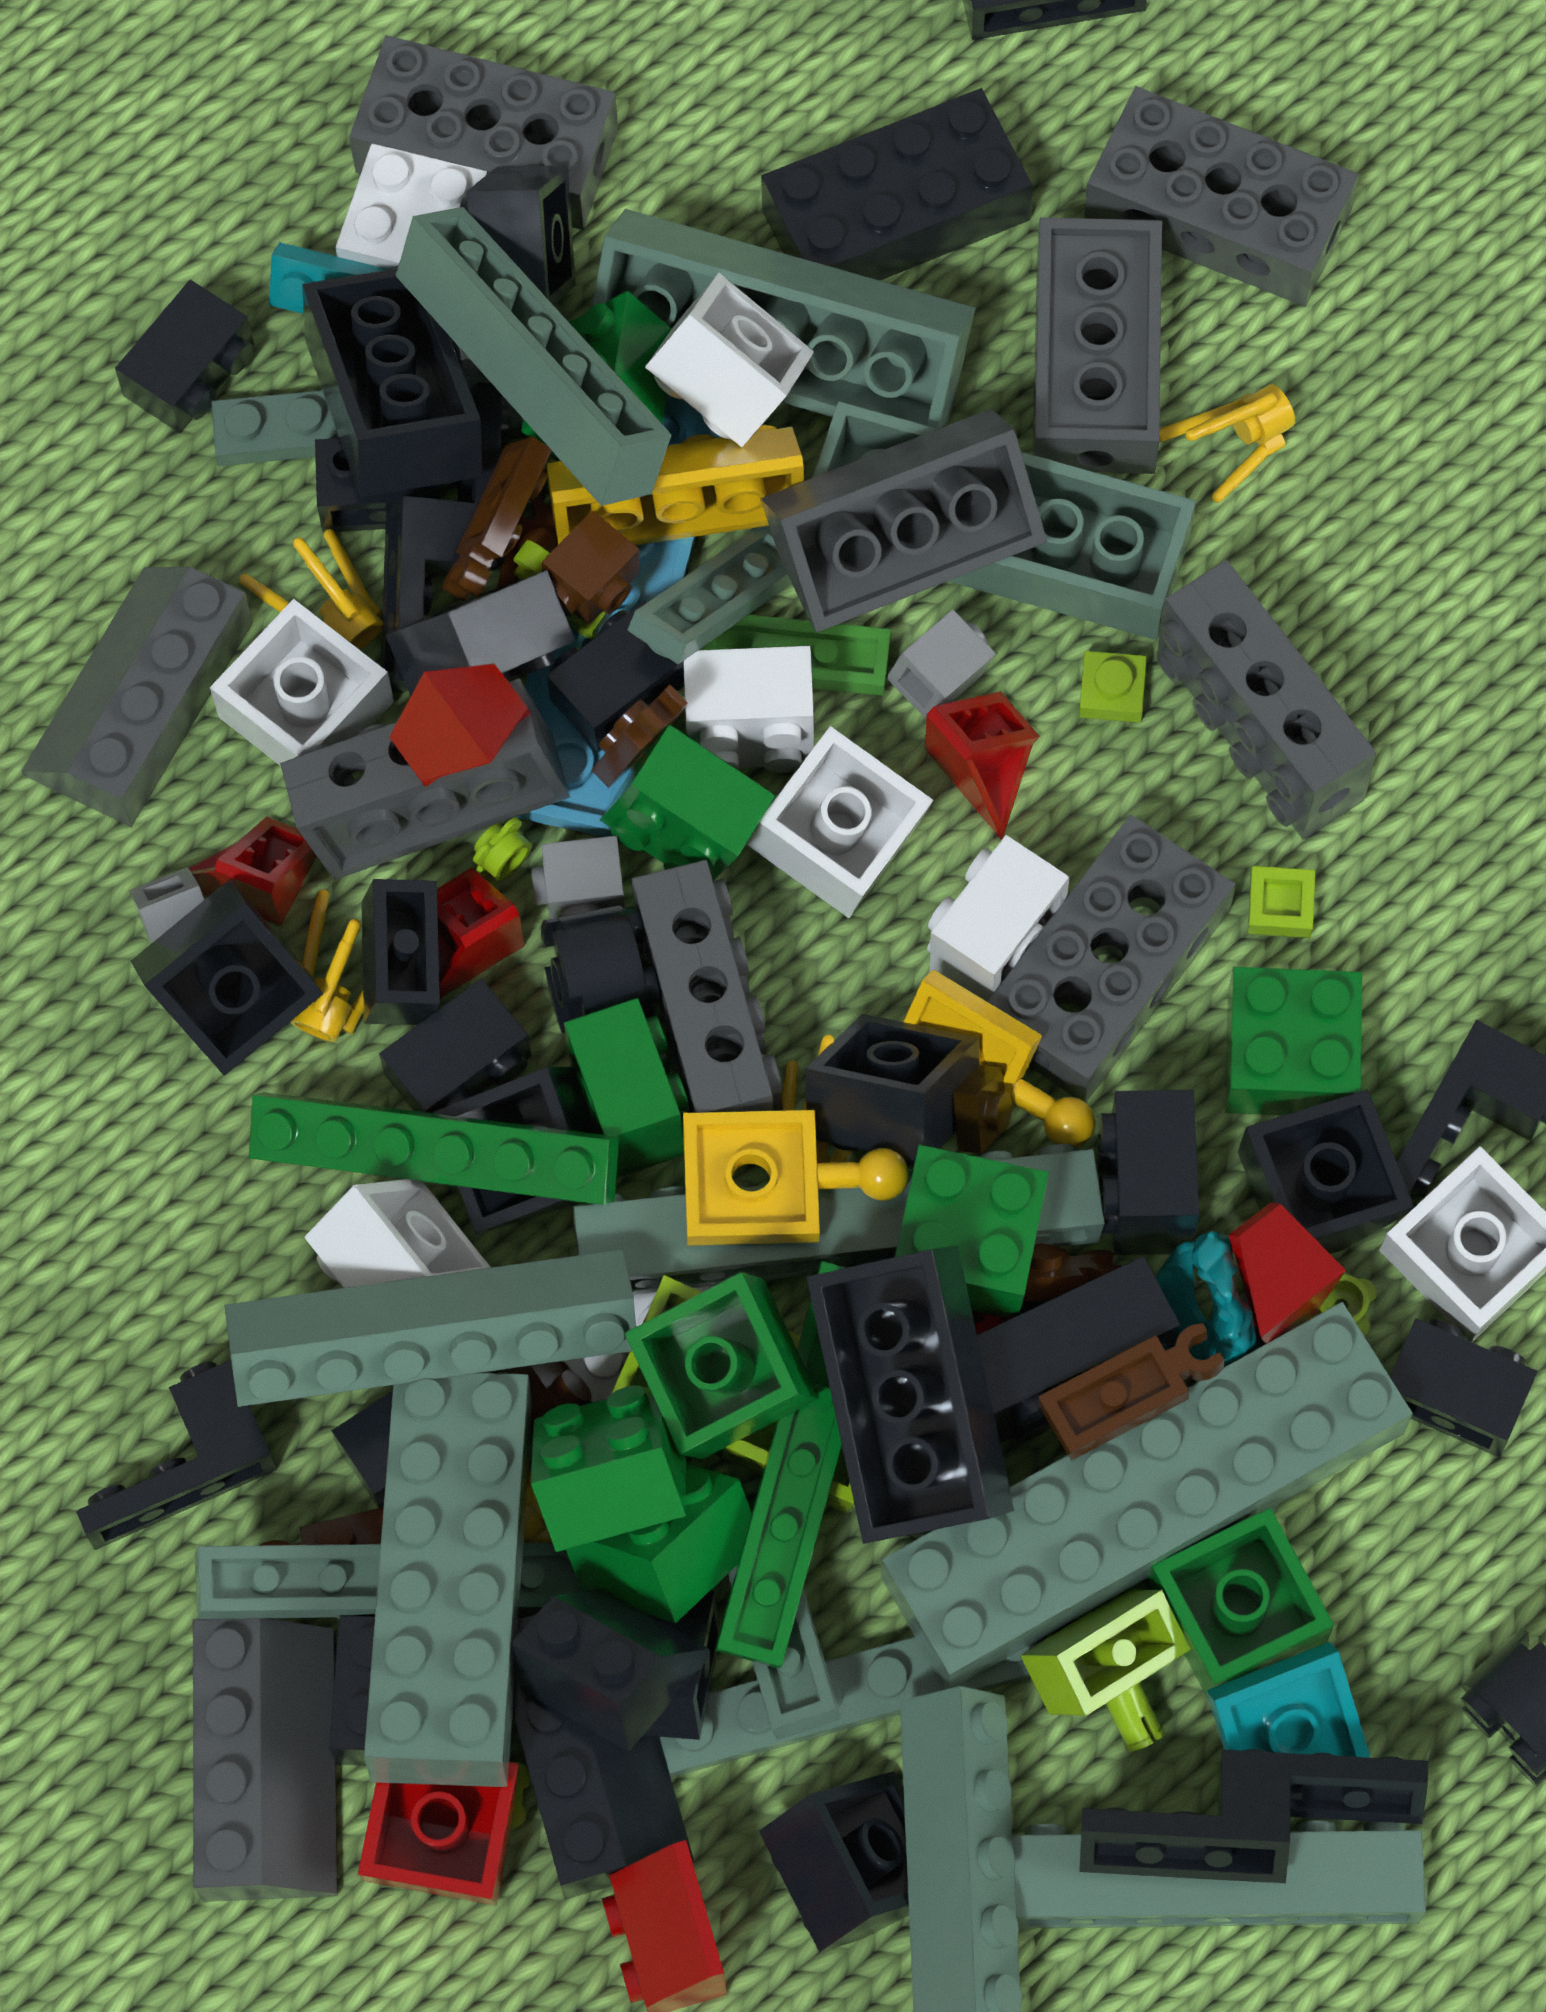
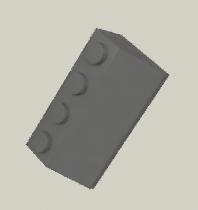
[761,409,1047,633]
[21,567,253,828]
[193,1618,338,1902]

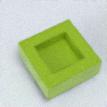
[1079,651,1147,723]
[1247,866,1315,938]

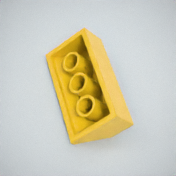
[546,425,804,546]

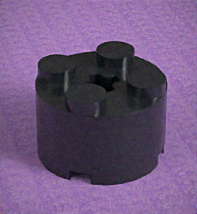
[541,905,660,1033]
[1460,1628,1546,1787]

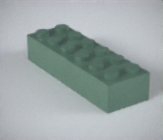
[592,209,976,429]
[812,401,1196,640]
[364,1373,533,1787]

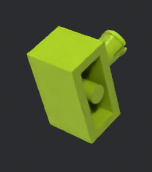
[1020,1590,1191,1752]

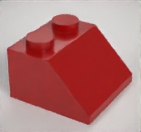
[357,1762,519,1906]
[601,1840,727,2012]

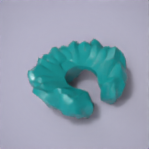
[1156,1231,1258,1367]

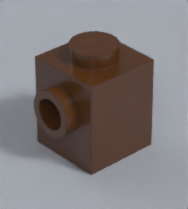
[542,510,640,625]

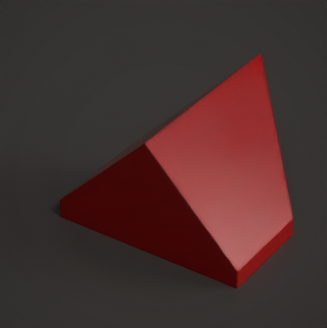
[389,663,531,788]
[925,691,1040,840]
[189,816,317,926]
[437,867,525,999]
[1229,1202,1346,1346]

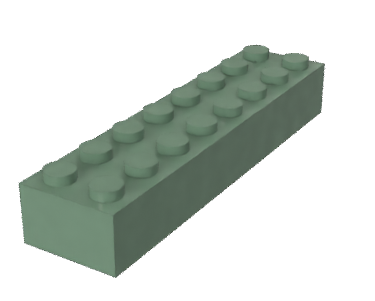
[881,1302,1413,1689]

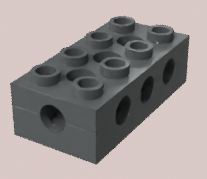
[349,35,618,230]
[1084,86,1359,307]
[1033,217,1162,474]
[1156,560,1377,840]
[280,679,570,880]
[988,814,1236,1103]
[632,860,783,1113]

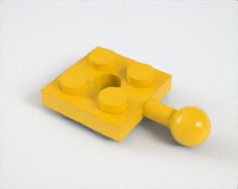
[903,969,1095,1148]
[683,1110,909,1246]

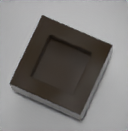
[953,1065,1012,1154]

